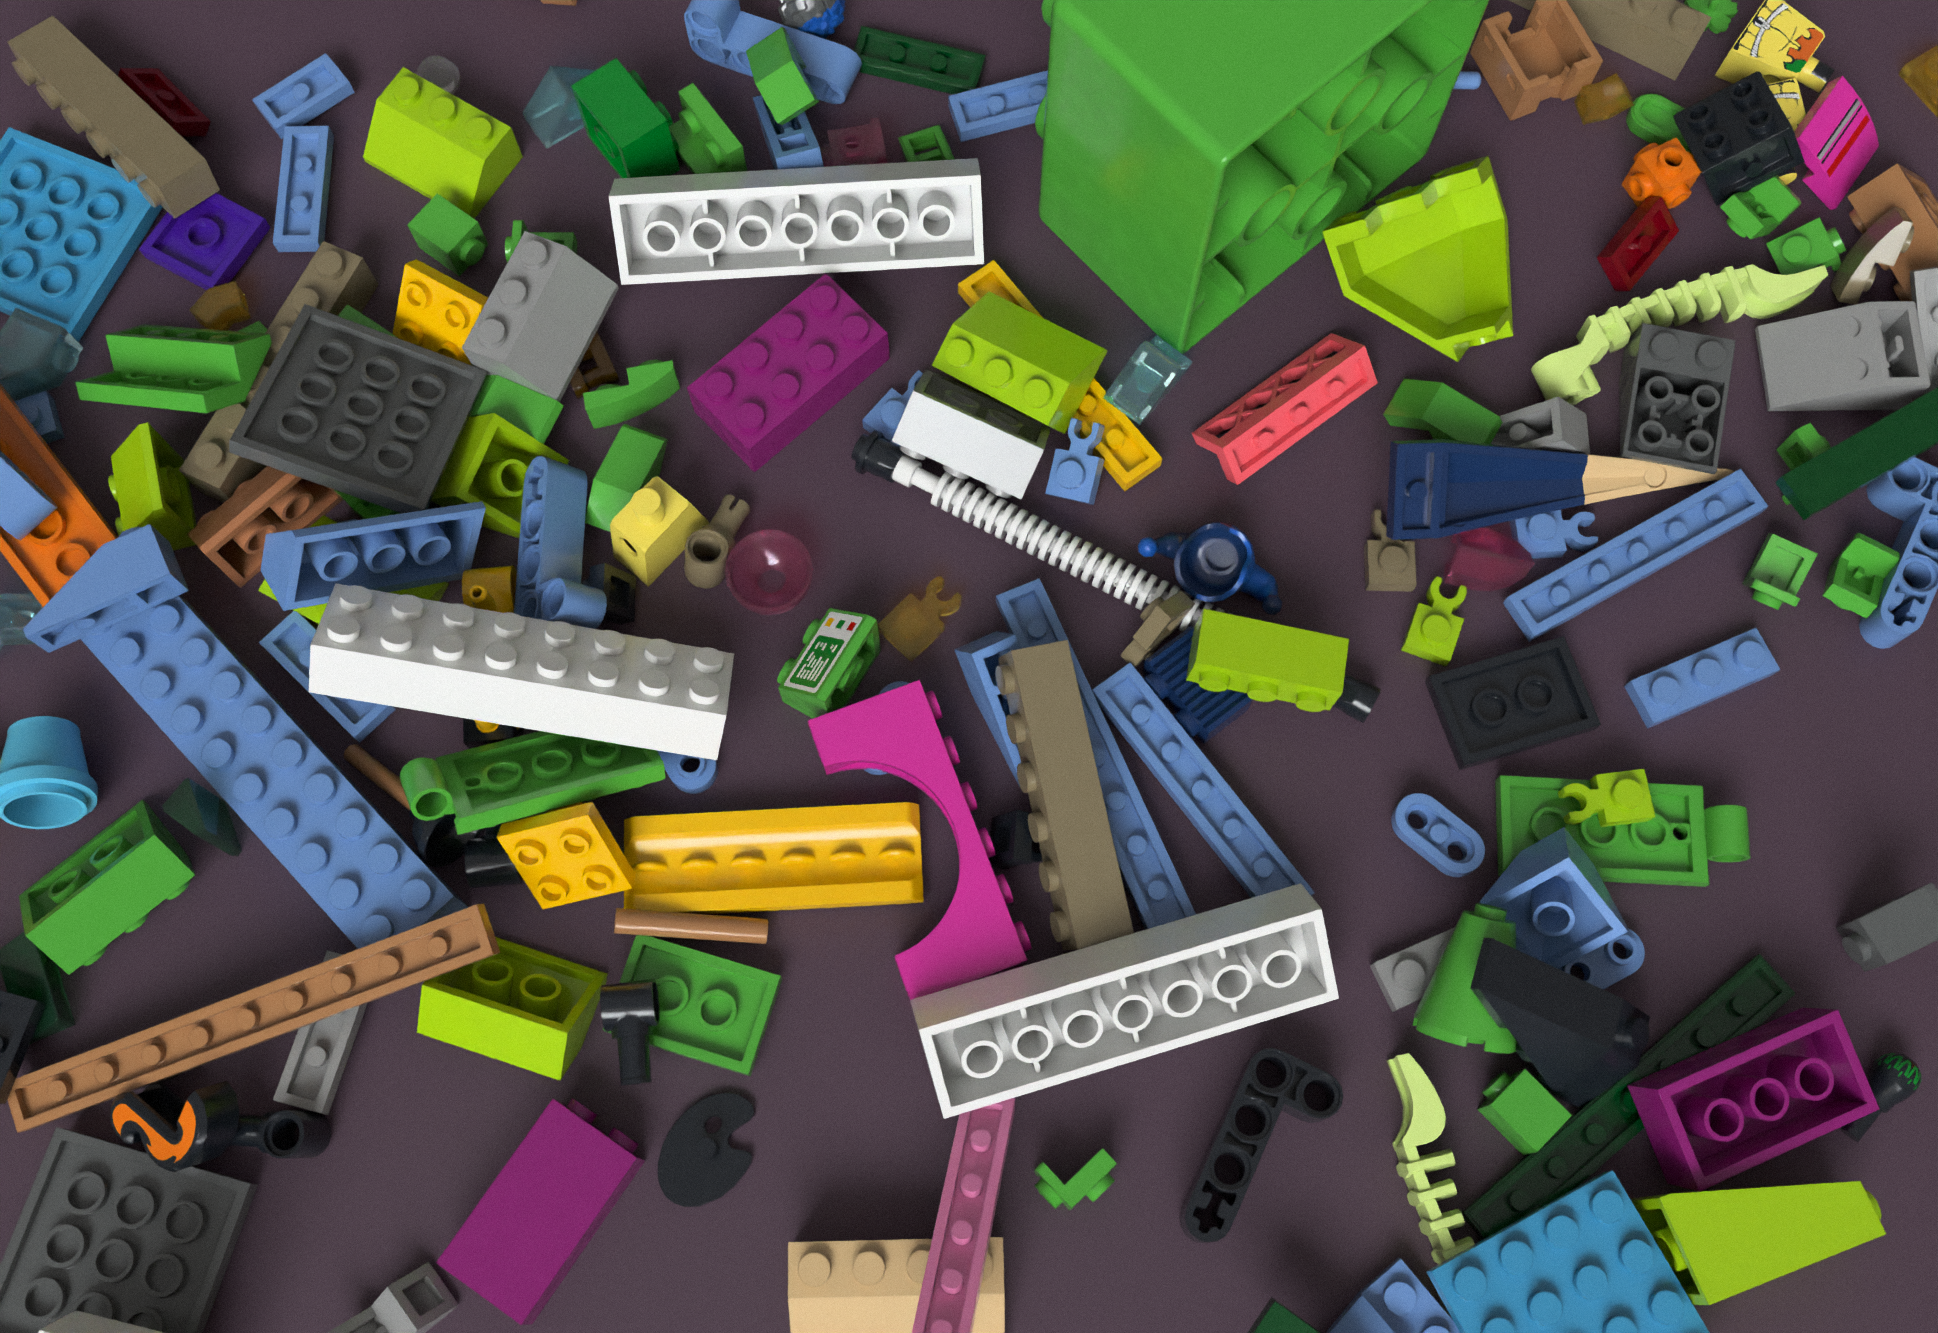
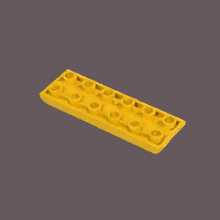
[624,802,924,914]

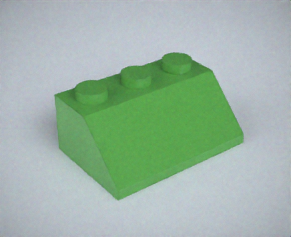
[19,799,195,975]

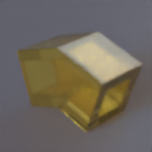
[1574,73,1634,125]
[189,281,251,331]

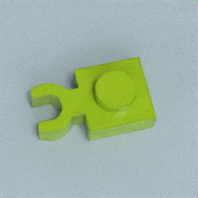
[1401,576,1467,667]
[1558,769,1656,827]

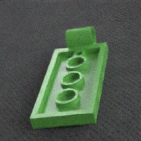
[400,731,665,835]
[1495,775,1751,887]

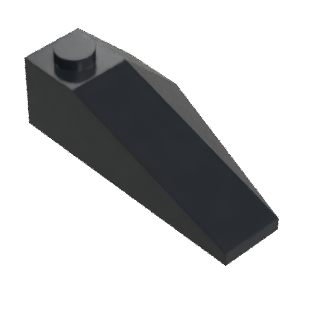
[1470,938,1650,1108]

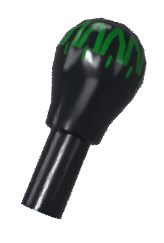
[1840,1052,1921,1142]

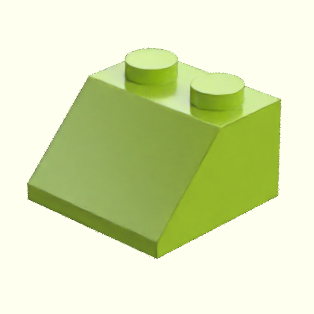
[431,413,569,539]
[108,422,196,551]

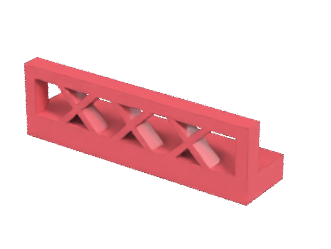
[1192,333,1378,485]

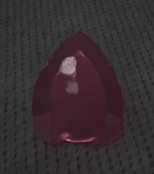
[1444,527,1535,591]

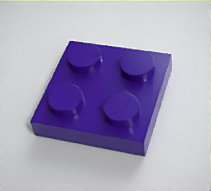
[139,193,271,297]

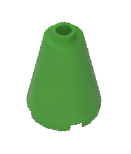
[1413,903,1518,1054]

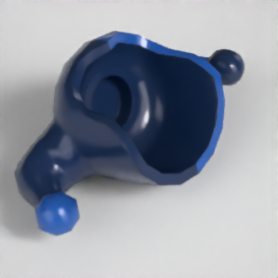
[1138,521,1283,615]

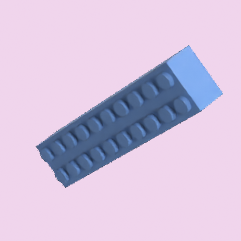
[81,595,468,949]

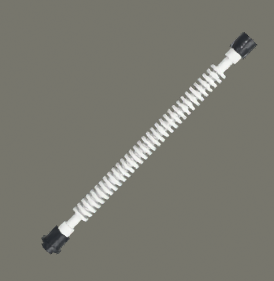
[851,430,1381,723]

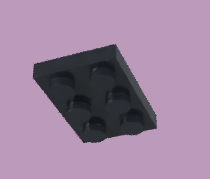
[1425,636,1601,770]

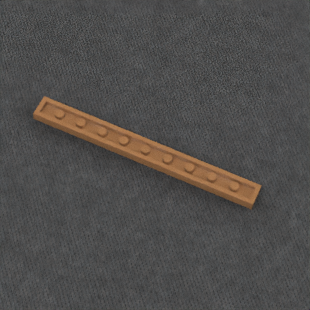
[7,903,500,1133]

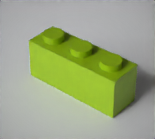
[1186,609,1349,712]

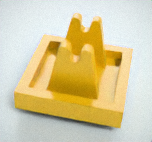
[393,259,488,366]
[496,802,636,909]

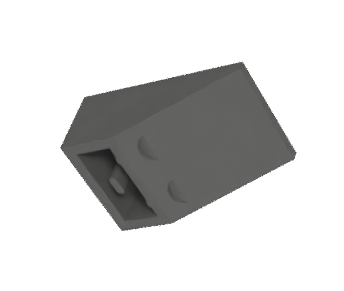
[1619,323,1736,474]

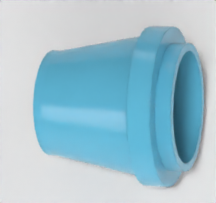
[0,716,98,829]

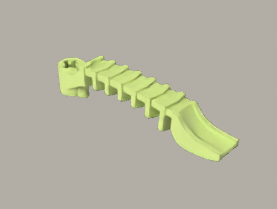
[1531,264,1828,406]
[1387,1053,1475,1264]

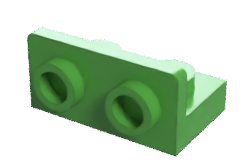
[669,83,747,174]

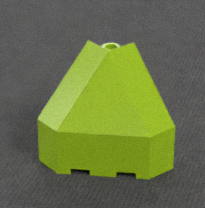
[1322,156,1513,362]

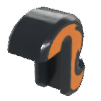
[110,1081,240,1172]

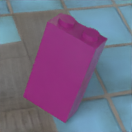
[436,1098,645,1325]

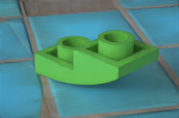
[583,360,680,429]

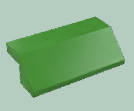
[75,324,272,413]

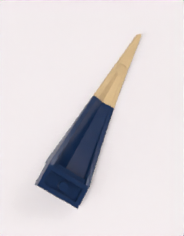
[1386,438,1734,540]

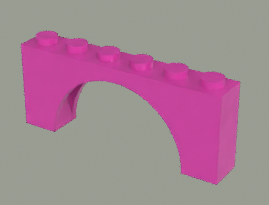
[808,680,1032,1000]

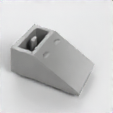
[1755,301,1930,411]

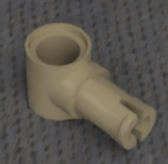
[684,495,751,589]

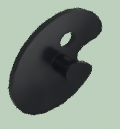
[658,1093,755,1207]

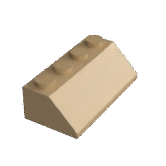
[788,1237,1005,1333]

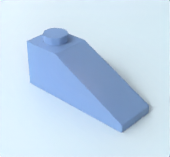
[753,95,824,170]
[23,524,189,653]
[954,631,1021,787]

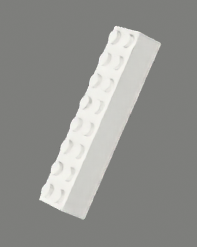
[609,158,984,285]
[309,583,734,760]
[910,883,1339,1119]

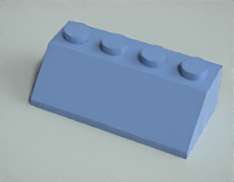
[260,501,486,611]

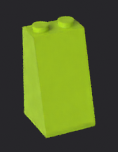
[1631,1181,1886,1305]

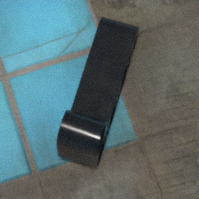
[1179,1048,1343,1244]

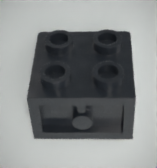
[1673,72,1805,206]

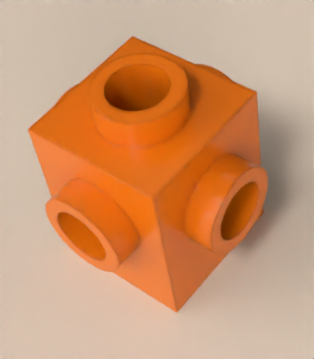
[1622,137,1701,209]

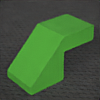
[746,27,819,125]
[470,375,564,444]
[1383,379,1503,444]
[585,424,668,532]

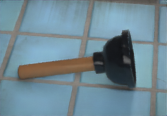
[344,744,482,867]

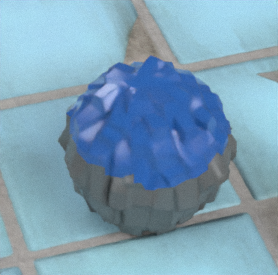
[778,0,845,39]

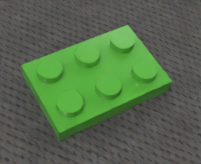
[603,935,783,1077]

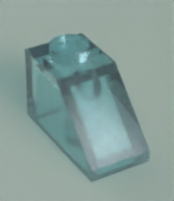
[0,308,83,401]

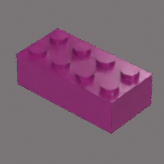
[687,273,890,473]
[1627,1007,1880,1192]

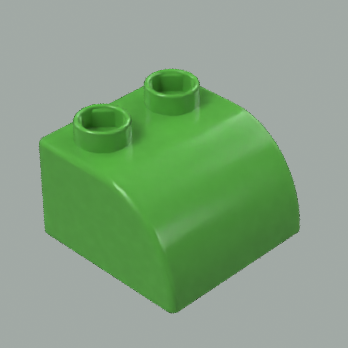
[1035,0,1489,355]

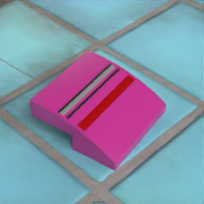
[1794,76,1879,210]

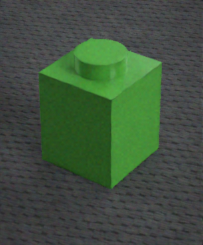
[407,193,489,276]
[1477,1069,1572,1155]

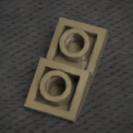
[1830,207,1914,305]

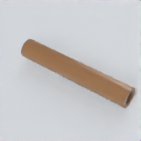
[614,908,768,944]

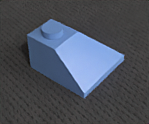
[1480,827,1628,969]

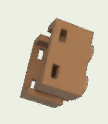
[1470,0,1603,121]

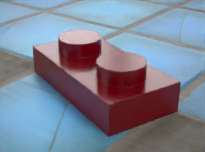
[118,68,211,137]
[1596,196,1679,291]

